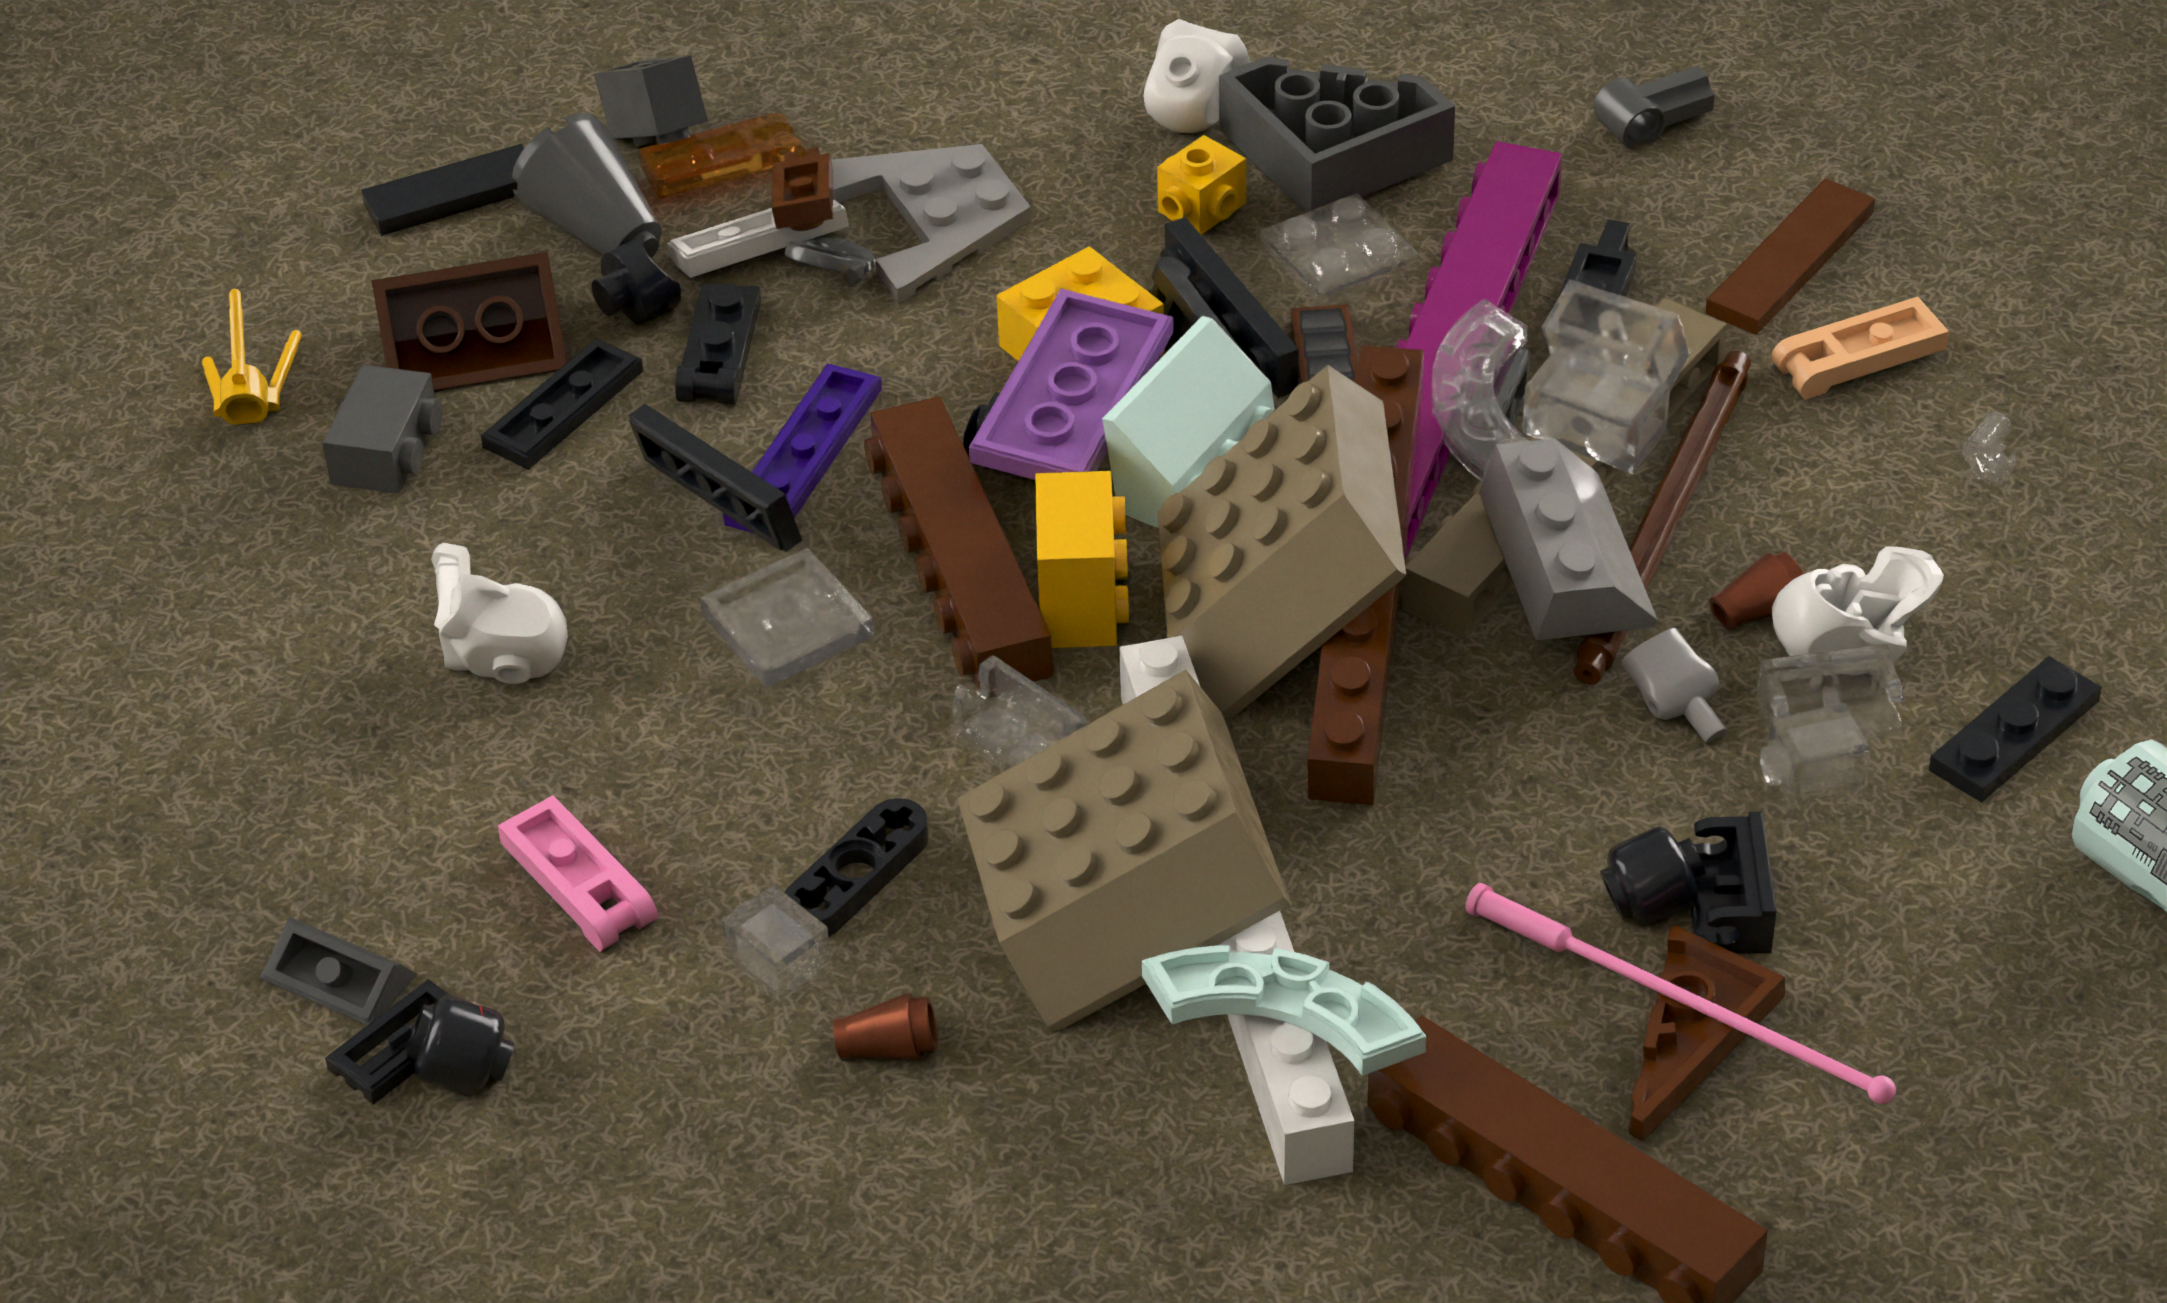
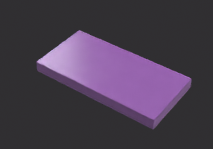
[969,289,1173,480]

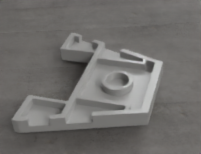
[831,144,1031,303]

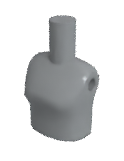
[1621,628,1727,744]

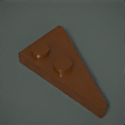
[1629,925,1785,1141]

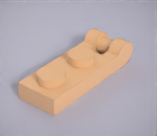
[1771,297,1949,400]

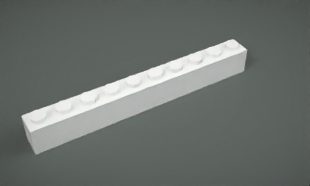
[1119,636,1354,1185]

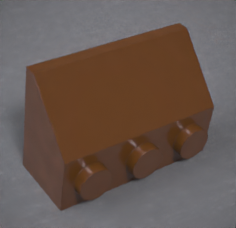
[371,252,567,391]

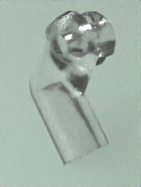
[1961,412,2017,484]

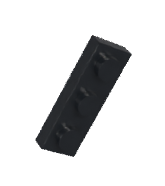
[1929,656,2102,803]

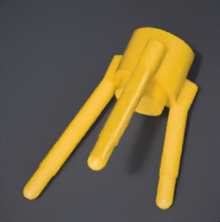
[202,289,302,425]

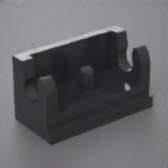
[1691,811,1777,954]

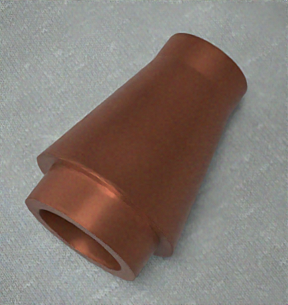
[1709,551,1803,631]
[833,992,938,1060]

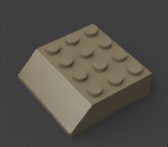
[1158,365,1407,718]
[957,670,1290,1031]

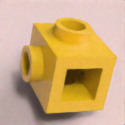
[1157,135,1246,235]

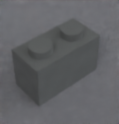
[594,55,708,146]
[322,365,442,493]

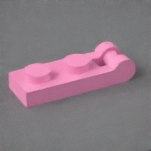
[498,795,658,952]

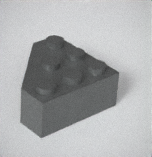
[1219,57,1455,218]

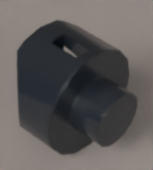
[592,236,681,325]

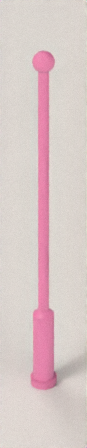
[1465,883,1896,1104]

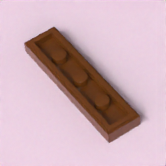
[1705,178,1875,335]

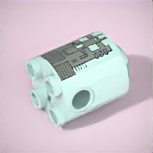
[2072,739,2167,912]

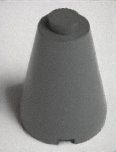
[512,113,662,258]

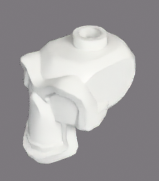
[1143,19,1252,133]
[431,543,568,684]
[1772,546,1944,674]

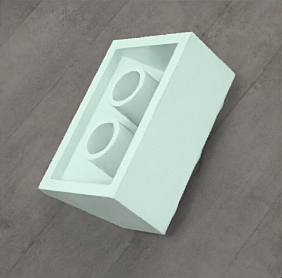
[1102,316,1275,528]

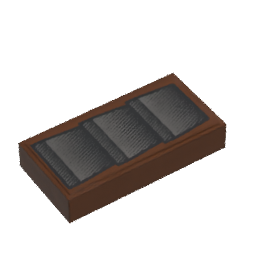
[1290,304,1359,384]

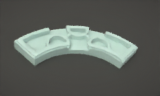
[1142,945,1426,1076]

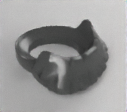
[784,237,876,287]

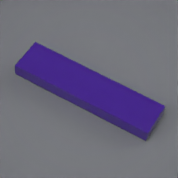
[723,363,882,534]

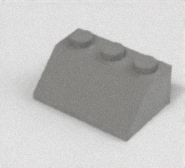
[1479,439,1657,640]

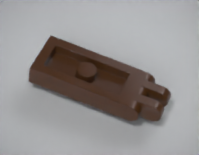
[771,147,833,231]

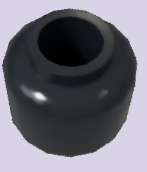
[1600,826,1706,926]
[405,995,514,1096]

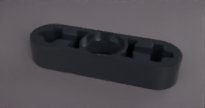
[782,798,928,941]

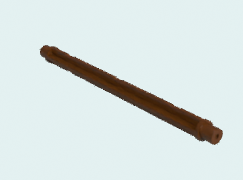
[1573,351,1751,685]

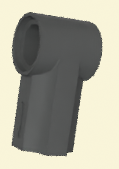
[1593,66,1715,150]

